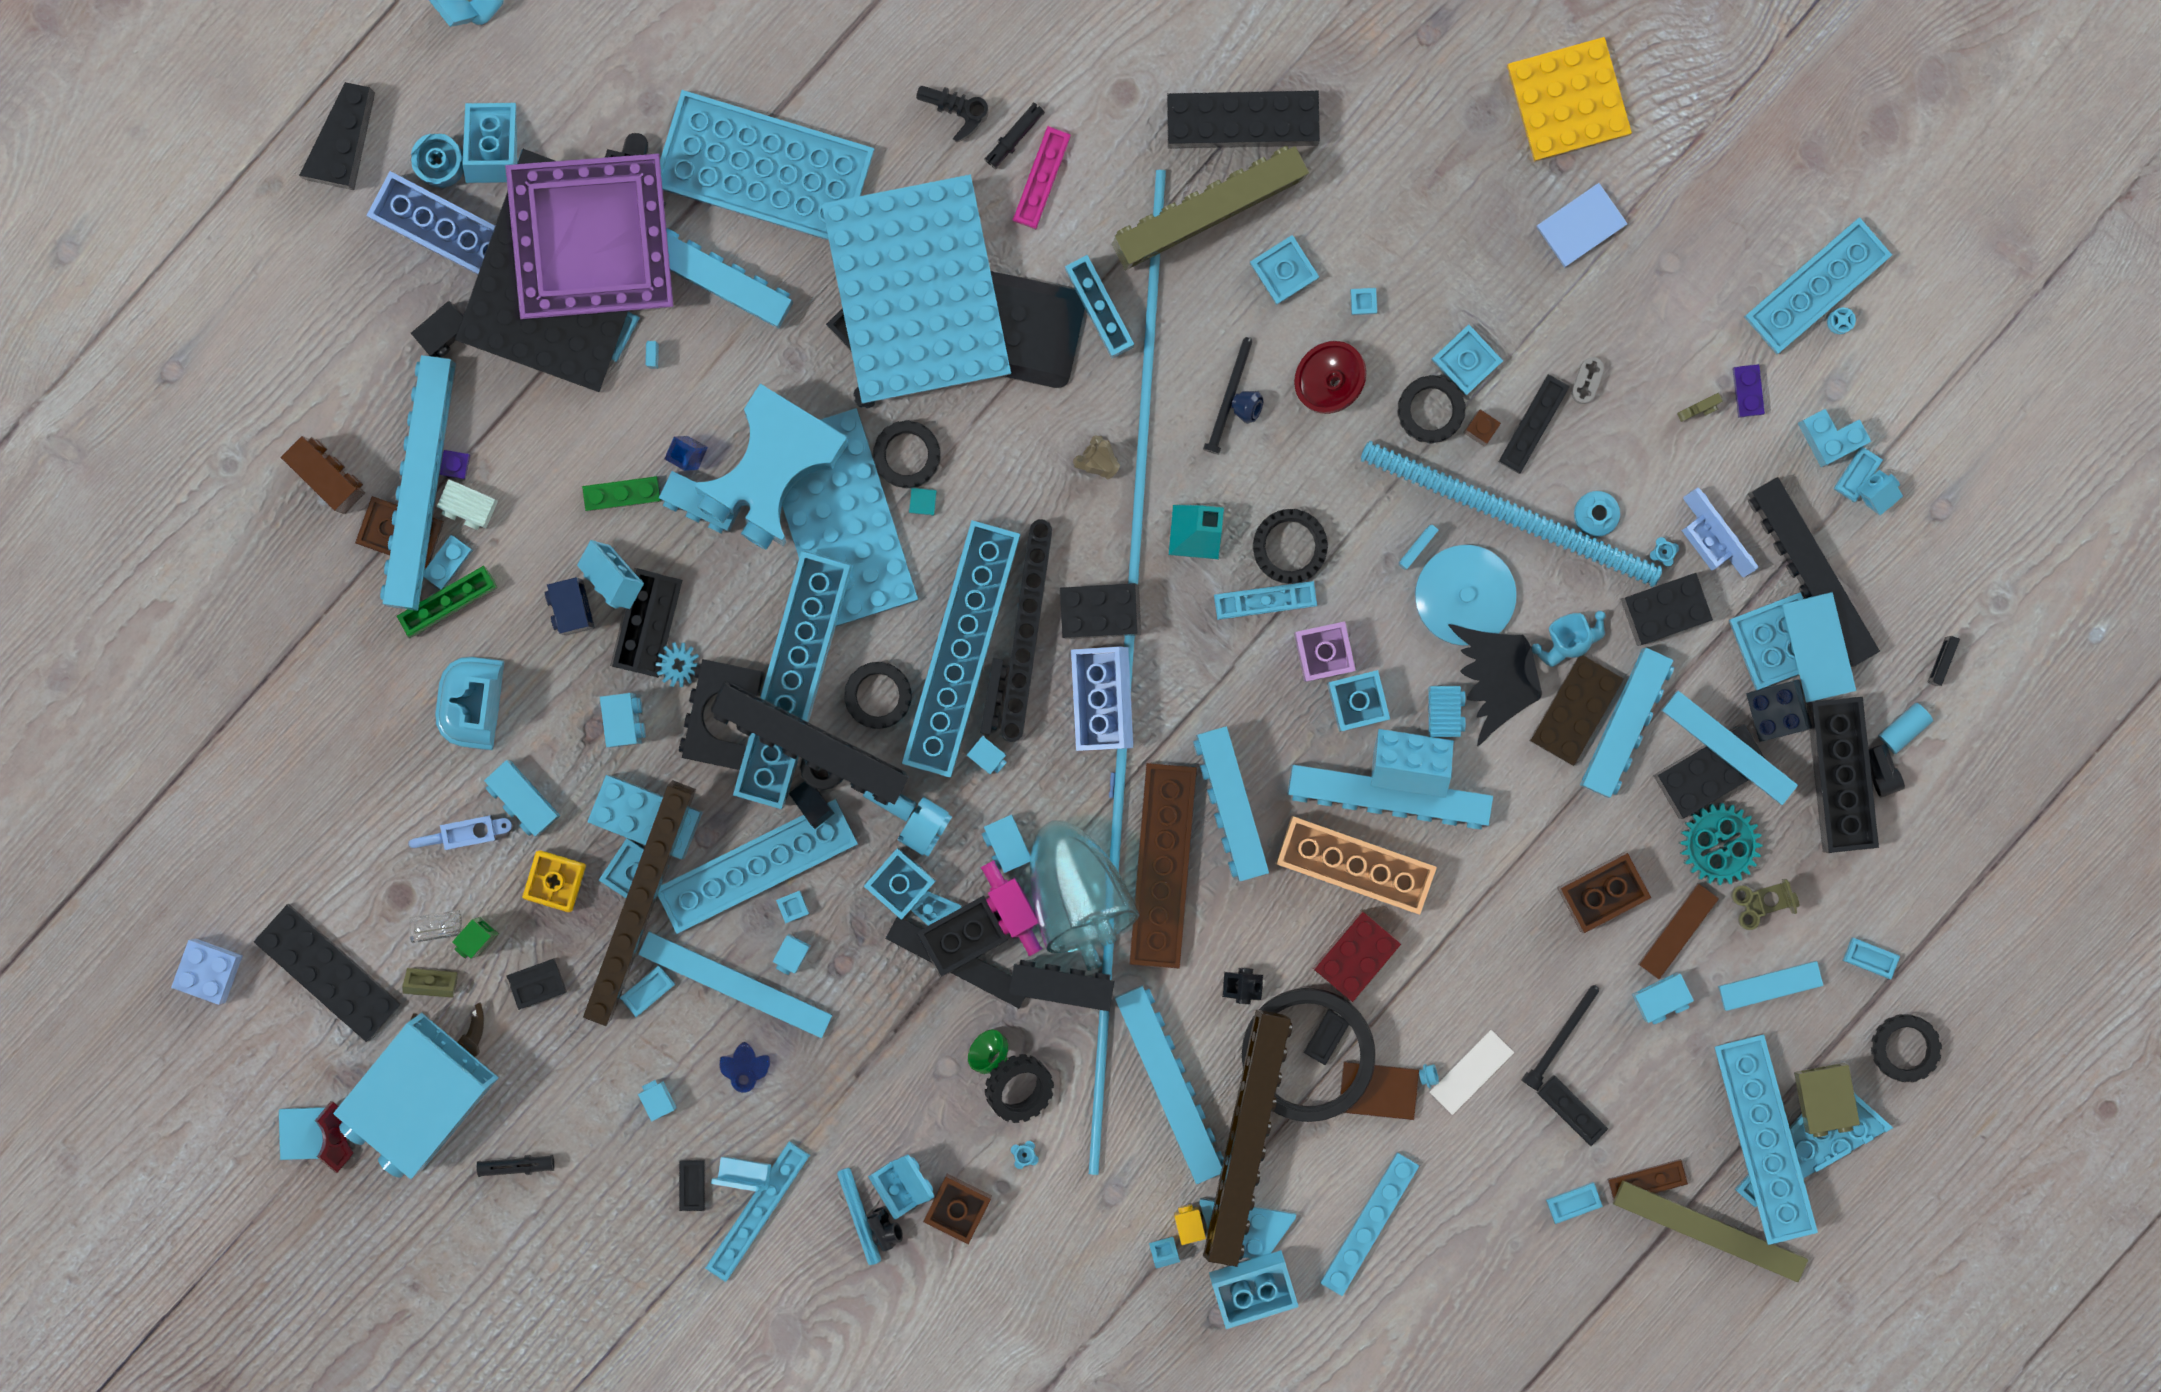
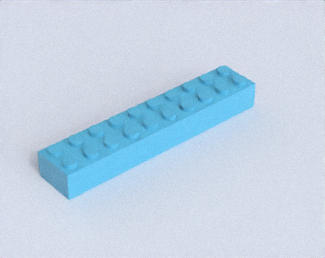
[902,520,1021,778]
[733,551,853,809]

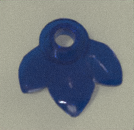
[719,1042,770,1093]

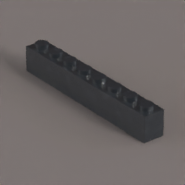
[1748,477,1880,667]

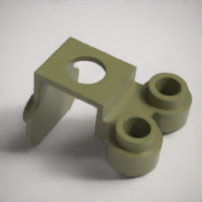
[1731,879,1800,930]

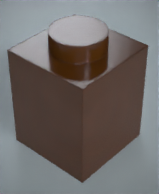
[1463,409,1501,446]

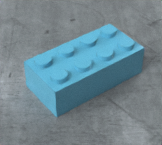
[587,775,703,859]

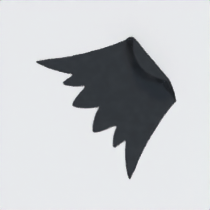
[1448,624,1542,747]

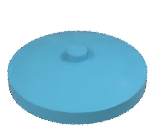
[1415,545,1516,646]

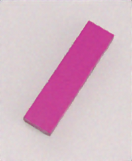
[1013,126,1071,230]

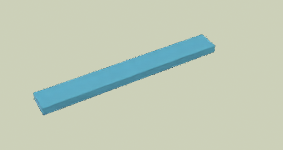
[638,931,832,1038]

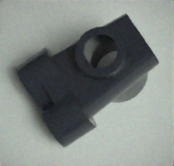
[867,1207,903,1251]

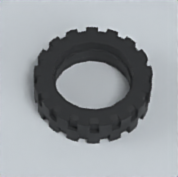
[1397,375,1466,444]
[873,420,941,488]
[844,662,912,729]
[1871,1014,1942,1082]
[985,1054,1054,1123]

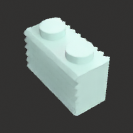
[437,479,498,530]

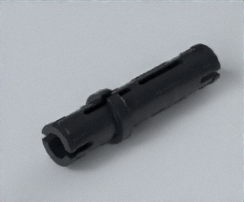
[984,102,1045,170]
[476,1155,555,1177]

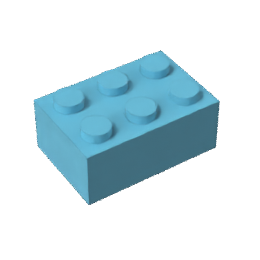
[1371,729,1454,798]
[1209,1250,1299,1329]

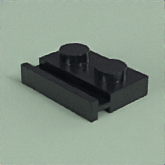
[506,958,567,1010]

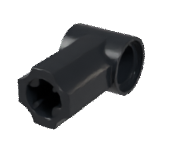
[1869,744,1905,798]

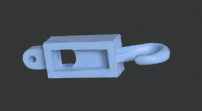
[408,815,512,850]

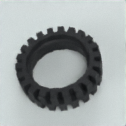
[1253,509,1328,584]

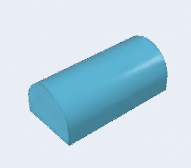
[1878,703,1934,755]
[863,791,917,822]

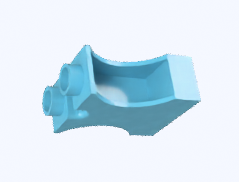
[695,384,848,550]

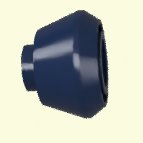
[1232,391,1264,424]

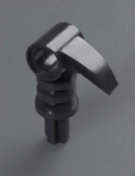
[916,86,989,143]

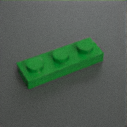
[582,476,661,512]

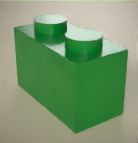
[452,917,499,959]

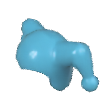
[1531,611,1606,667]

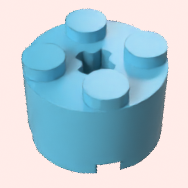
[411,134,464,189]
[897,797,952,856]

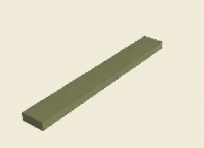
[1613,1180,1808,1282]

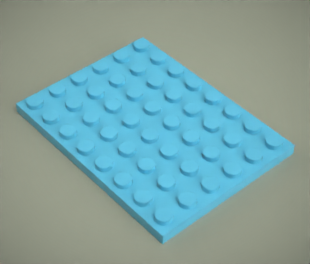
[822,174,1011,404]

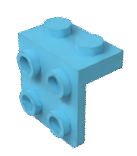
[868,1154,934,1219]

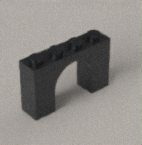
[679,659,764,770]

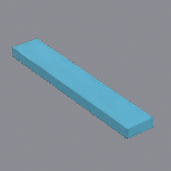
[1661,691,1798,805]
[705,1141,810,1282]

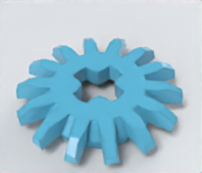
[655,642,700,687]

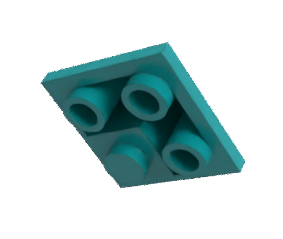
[1168,505,1224,560]

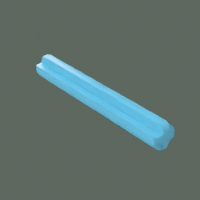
[837,1168,881,1265]

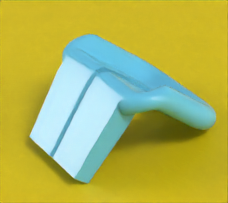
[429,0,503,27]

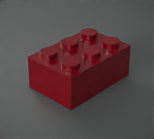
[1312,910,1401,1002]

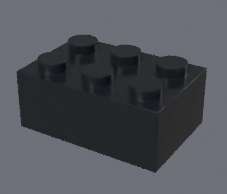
[1620,573,1713,646]
[1060,583,1141,639]
[916,895,1008,978]

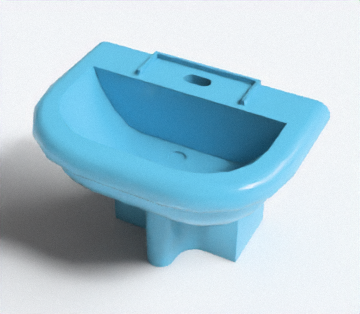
[435,657,504,750]

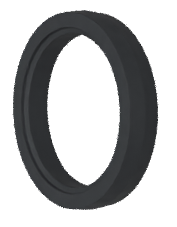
[1242,988,1376,1122]

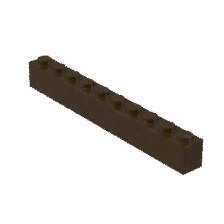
[583,780,696,1026]
[1203,1010,1293,1267]

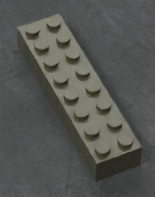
[1111,146,1309,271]

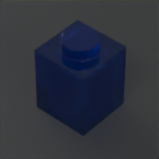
[664,436,708,471]

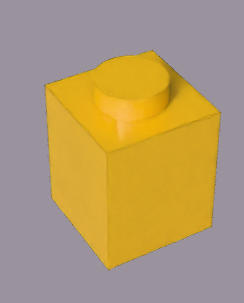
[1174,1204,1206,1245]

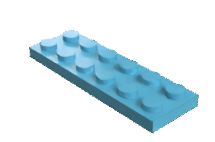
[1744,217,1892,355]

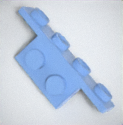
[1682,488,1758,577]

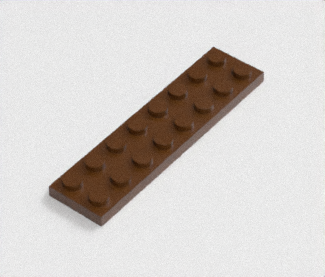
[1129,763,1197,969]

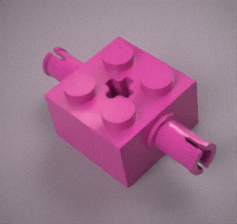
[980,860,1043,956]

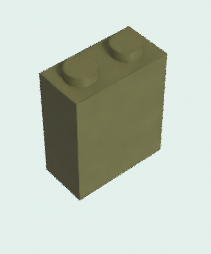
[1794,1063,1860,1137]

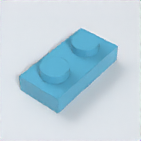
[423,535,473,590]

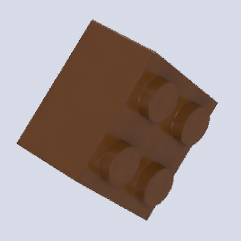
[923,1173,992,1245]

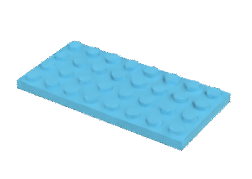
[660,90,875,241]
[782,408,918,626]

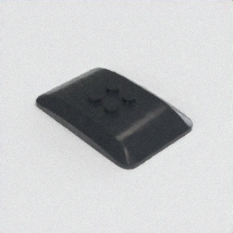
[990,271,1085,388]

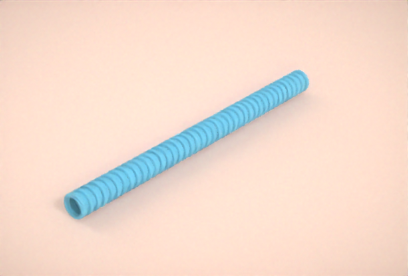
[1360,441,1662,587]

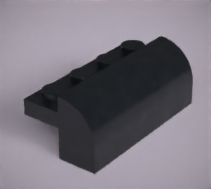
[610,568,683,678]

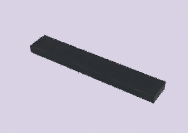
[885,916,1025,1009]

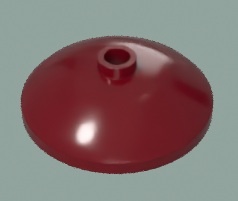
[1294,341,1367,414]

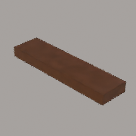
[1638,883,1719,980]

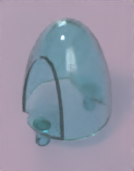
[1030,820,1139,971]

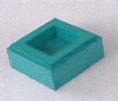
[909,488,937,516]

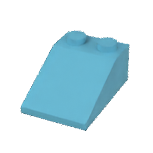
[463,103,517,183]

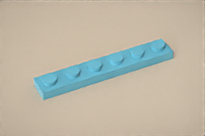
[1320,1152,1419,1296]

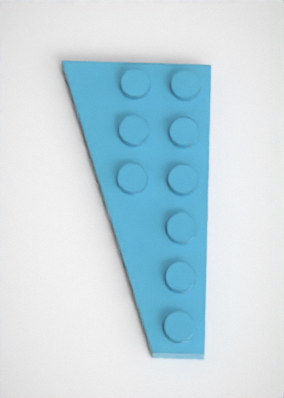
[1734,1093,1893,1207]

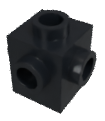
[1222,968,1263,1004]

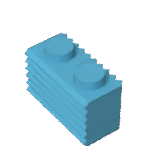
[1428,686,1466,737]

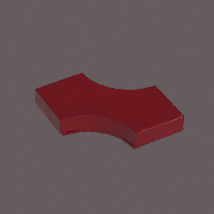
[315,1101,354,1173]

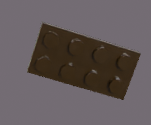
[1529,655,1624,766]

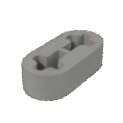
[1571,357,1604,404]

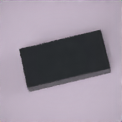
[1927,636,1960,686]
[789,781,835,829]
[1303,1009,1349,1065]
[679,1160,705,1211]

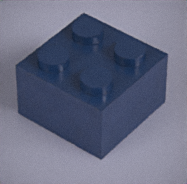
[544,577,595,635]

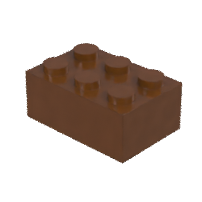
[280,436,365,514]
[1557,852,1651,933]

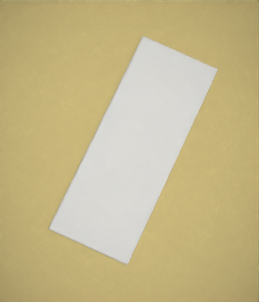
[1430,1030,1514,1115]

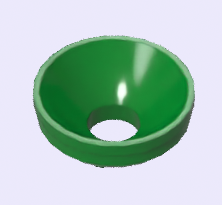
[968,1029,1008,1074]

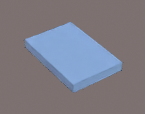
[1536,183,1627,268]

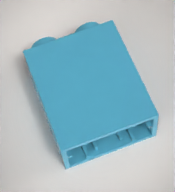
[333,1013,499,1179]

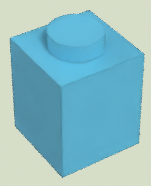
[967,736,1007,774]
[773,934,811,975]
[638,1080,677,1122]

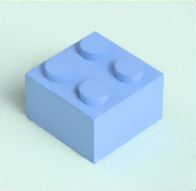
[171,938,243,1005]

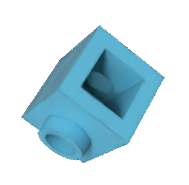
[1857,470,1903,515]

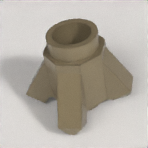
[1073,435,1120,480]

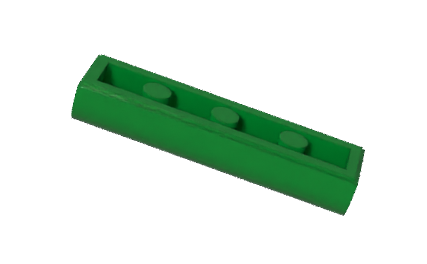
[397,565,498,638]

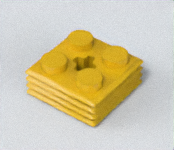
[522,850,586,912]

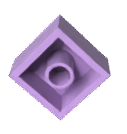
[1294,621,1356,682]

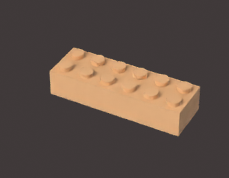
[1275,816,1437,915]

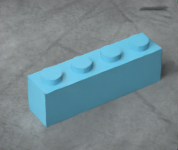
[1065,255,1134,359]

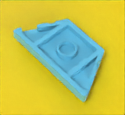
[1199,1198,1296,1259]

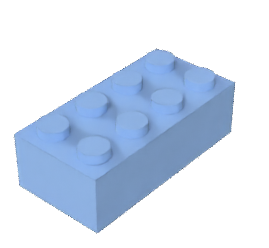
[1071,647,1133,751]

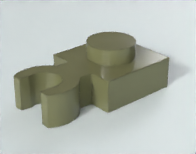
[1677,392,1723,422]

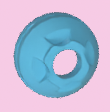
[1574,491,1620,537]

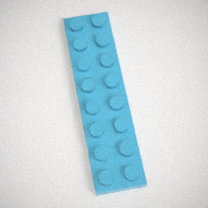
[658,799,858,934]
[1714,1035,1818,1245]

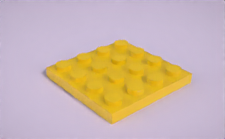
[1507,37,1632,162]

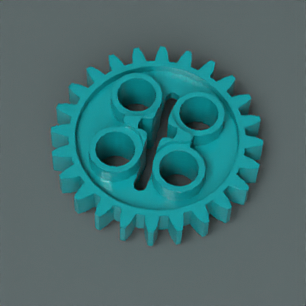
[1679,803,1763,885]

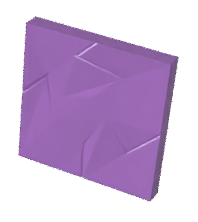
[505,154,673,319]

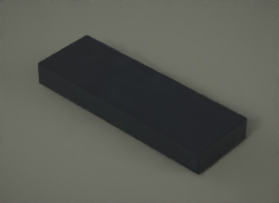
[1536,1075,1608,1146]

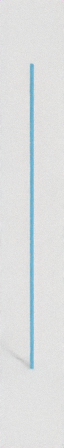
[1088,170,1166,1175]

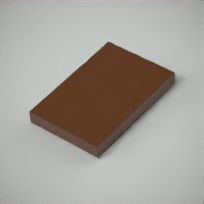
[355,496,444,568]
[1340,1061,1419,1120]

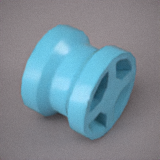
[1827,307,1856,335]

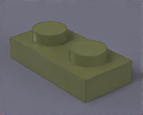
[402,968,458,998]

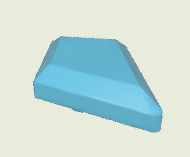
[911,891,962,926]

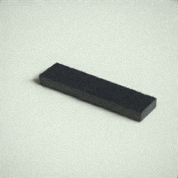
[1498,374,1570,474]

